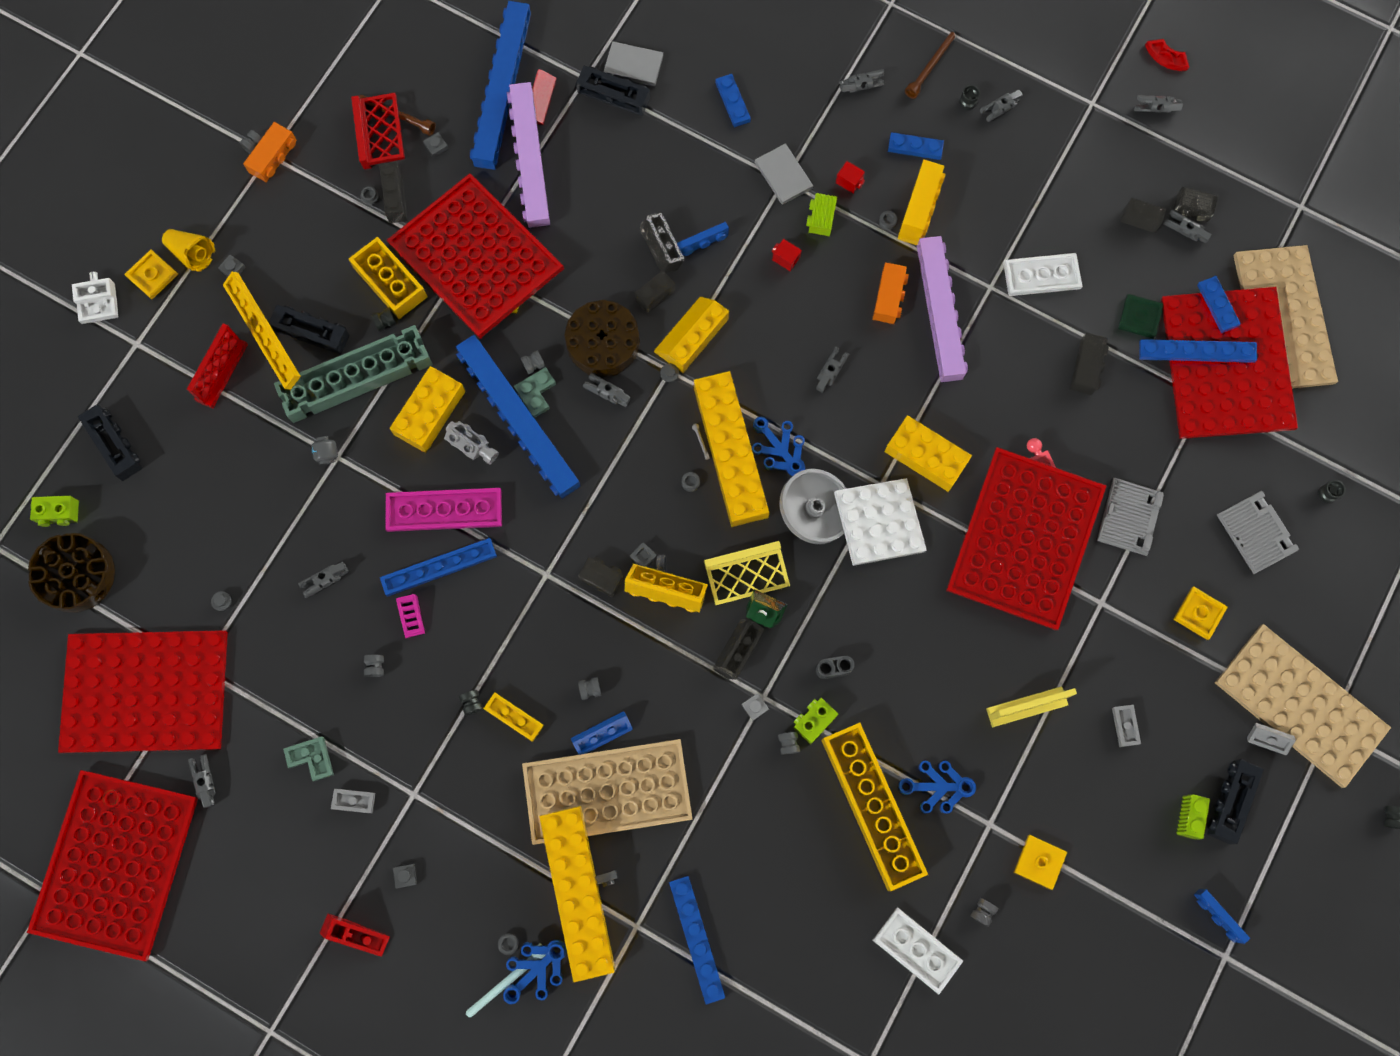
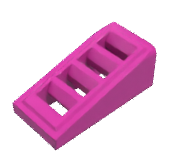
[396,594,425,638]

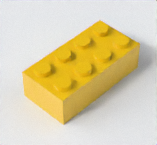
[897,160,946,245]
[349,236,428,319]
[389,366,466,453]
[884,415,972,492]

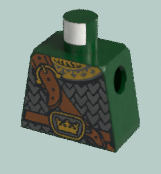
[746,589,788,628]

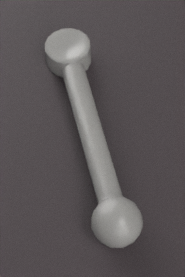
[692,424,710,460]

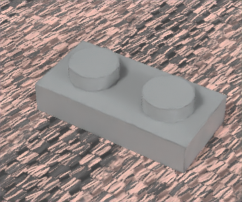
[1112,705,1141,747]
[1247,723,1296,755]
[331,789,376,814]

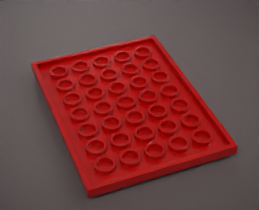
[386,173,564,338]
[1161,287,1298,439]
[946,447,1106,631]
[58,631,228,753]
[27,770,198,961]

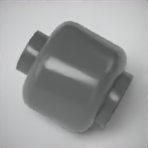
[311,436,338,465]

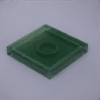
[1118,294,1163,339]

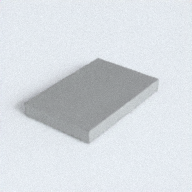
[604,41,663,86]
[755,143,813,205]

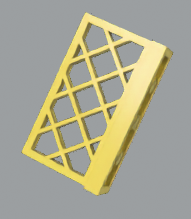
[704,541,790,605]
[986,686,1077,728]

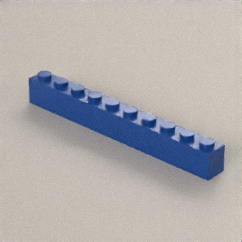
[470,1,531,170]
[456,334,581,499]

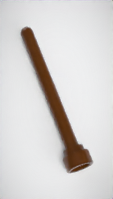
[905,32,956,99]
[359,95,436,136]

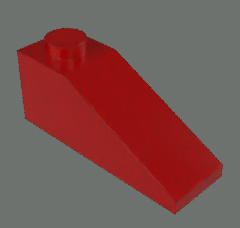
[320,913,390,957]

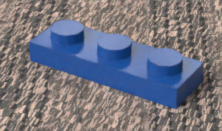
[715,74,751,127]
[888,132,944,160]
[676,222,729,257]
[1197,276,1241,333]
[571,711,633,755]
[1194,889,1250,944]

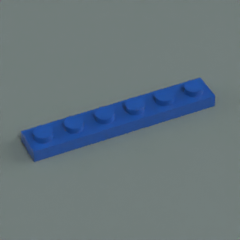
[1139,339,1257,363]
[380,538,497,597]
[669,876,725,1004]

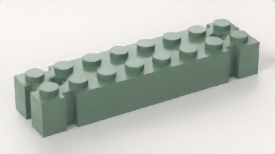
[274,325,433,423]

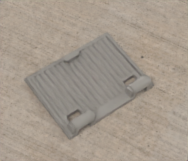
[1097,477,1164,556]
[1217,491,1299,574]

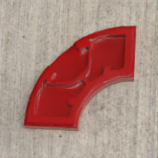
[1145,39,1189,71]

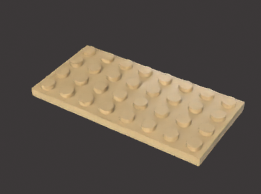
[1233,245,1338,389]
[1215,624,1391,788]
[522,739,693,845]

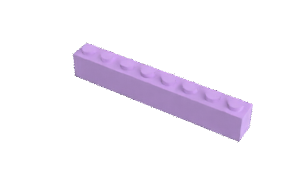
[507,82,550,228]
[917,236,968,382]

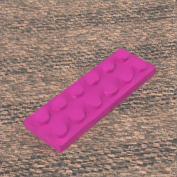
[386,488,502,532]

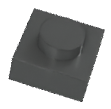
[423,132,449,158]
[218,255,246,276]
[630,543,657,567]
[393,864,417,888]
[595,870,618,887]

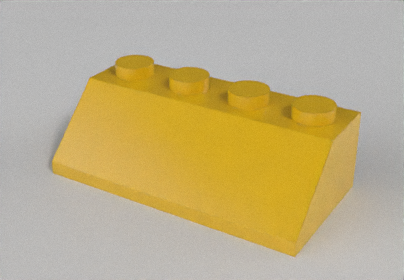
[654,297,729,373]
[625,564,708,613]

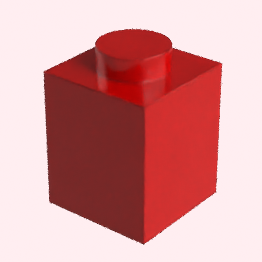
[835,161,865,194]
[772,239,802,272]

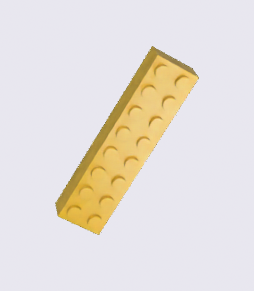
[694,371,769,527]
[821,723,928,891]
[539,806,615,982]

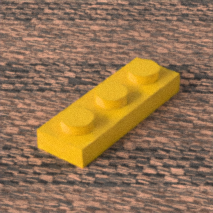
[483,692,544,742]

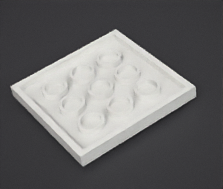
[834,478,927,566]

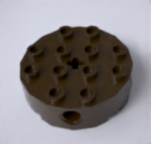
[565,300,640,378]
[28,533,115,613]

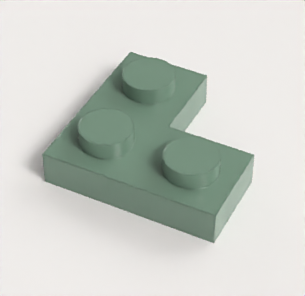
[514,367,556,418]
[283,736,334,781]

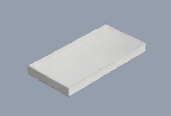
[1003,253,1083,296]
[873,907,963,994]

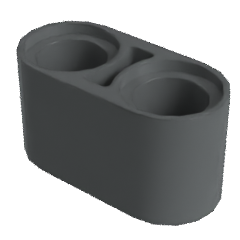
[816,656,854,679]

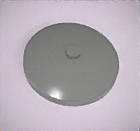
[779,469,847,544]

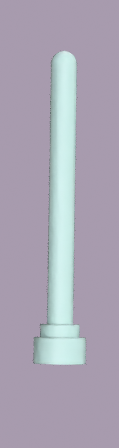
[466,943,545,1017]

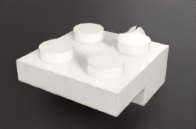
[72,272,119,324]

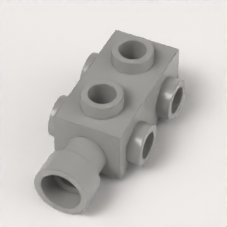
[444,421,499,464]

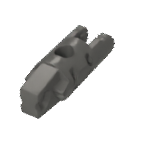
[839,69,885,93]
[980,90,1023,122]
[1134,95,1183,113]
[1163,210,1212,243]
[816,346,850,393]
[583,373,630,407]
[298,562,349,598]
[188,754,216,808]

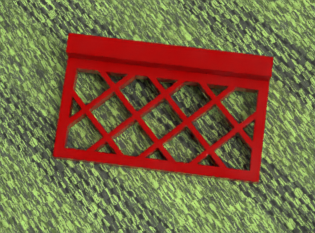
[351,93,405,170]
[187,323,248,409]

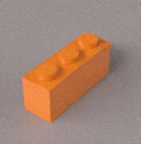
[243,122,297,183]
[872,262,909,324]

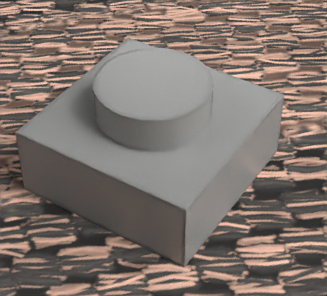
[742,693,769,721]

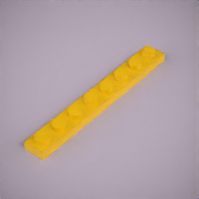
[223,271,301,390]

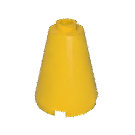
[162,229,215,272]

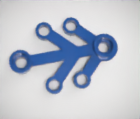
[752,417,805,476]
[898,761,976,814]
[503,940,567,1004]

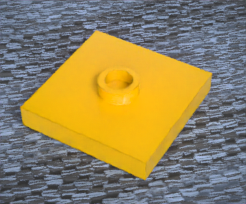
[124,249,178,299]
[1173,586,1228,640]
[1013,835,1067,890]

